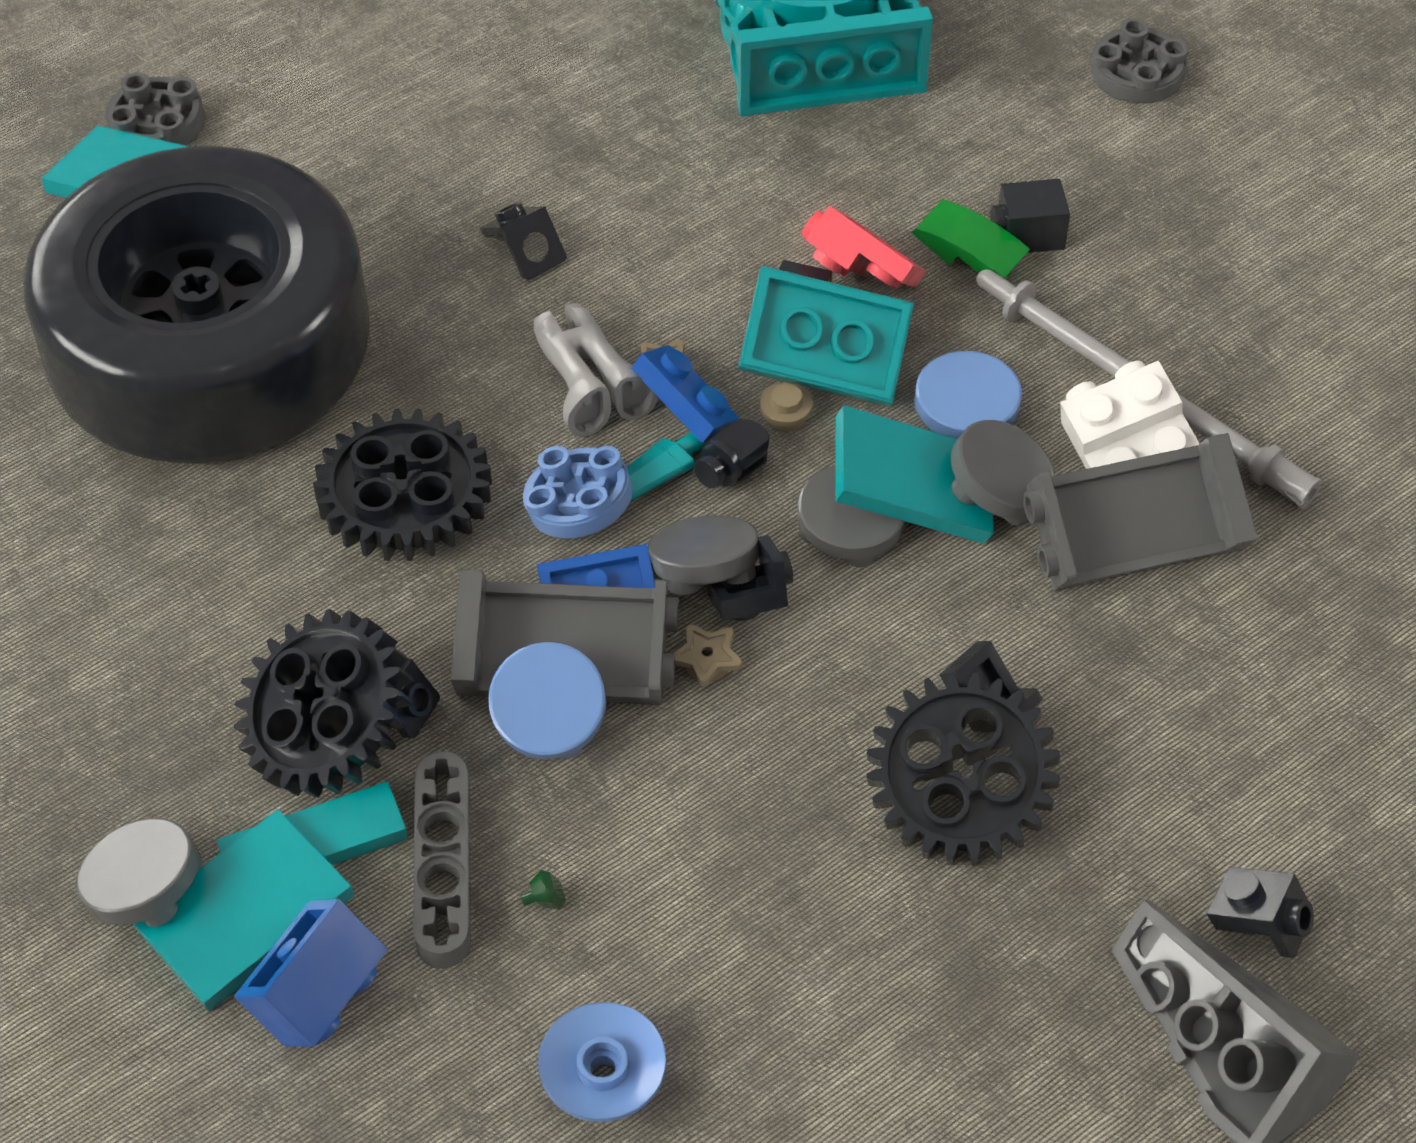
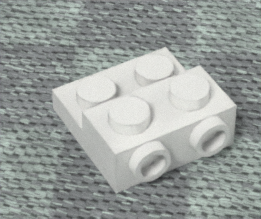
[1060,361,1200,469]

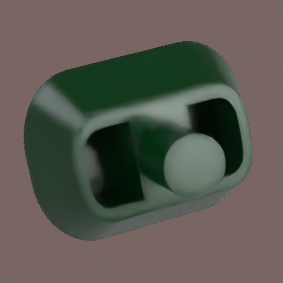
[521,869,566,910]

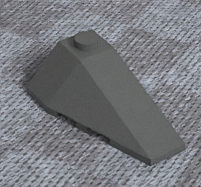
[1112,900,1360,1143]

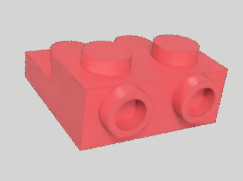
[801,205,927,289]

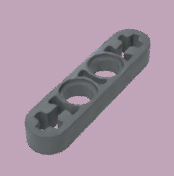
[413,751,471,969]

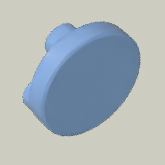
[914,351,1022,439]
[523,446,633,538]
[488,642,606,760]

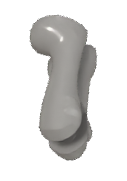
[533,303,659,437]

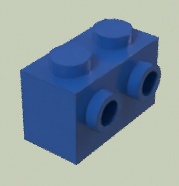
[234,899,388,1047]

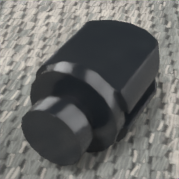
[694,419,770,489]

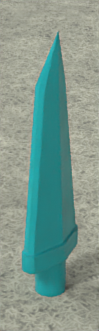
[555,432,706,540]

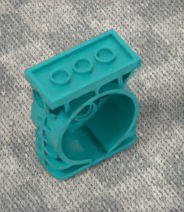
[716,0,933,117]

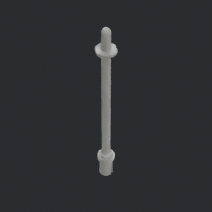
[976,269,1323,509]

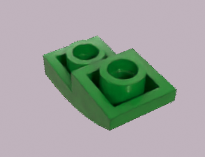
[912,199,1030,279]

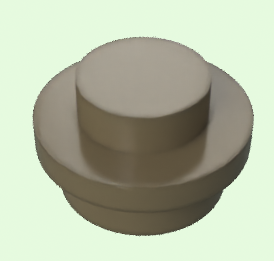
[760,382,813,432]

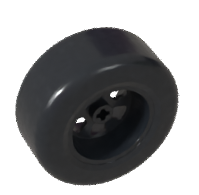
[23,146,370,464]

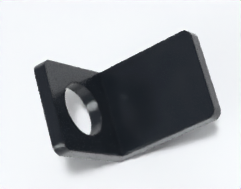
[480,202,567,279]

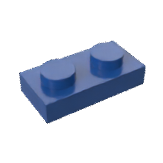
[631,345,740,443]
[537,544,655,588]

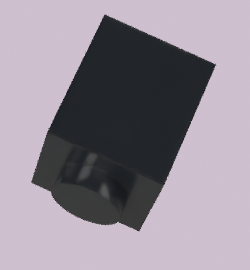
[990,178,1070,253]

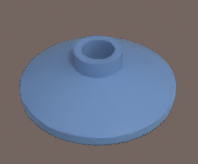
[538,1002,666,1122]

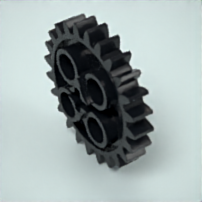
[313,409,492,561]
[234,609,413,798]
[866,672,1060,866]

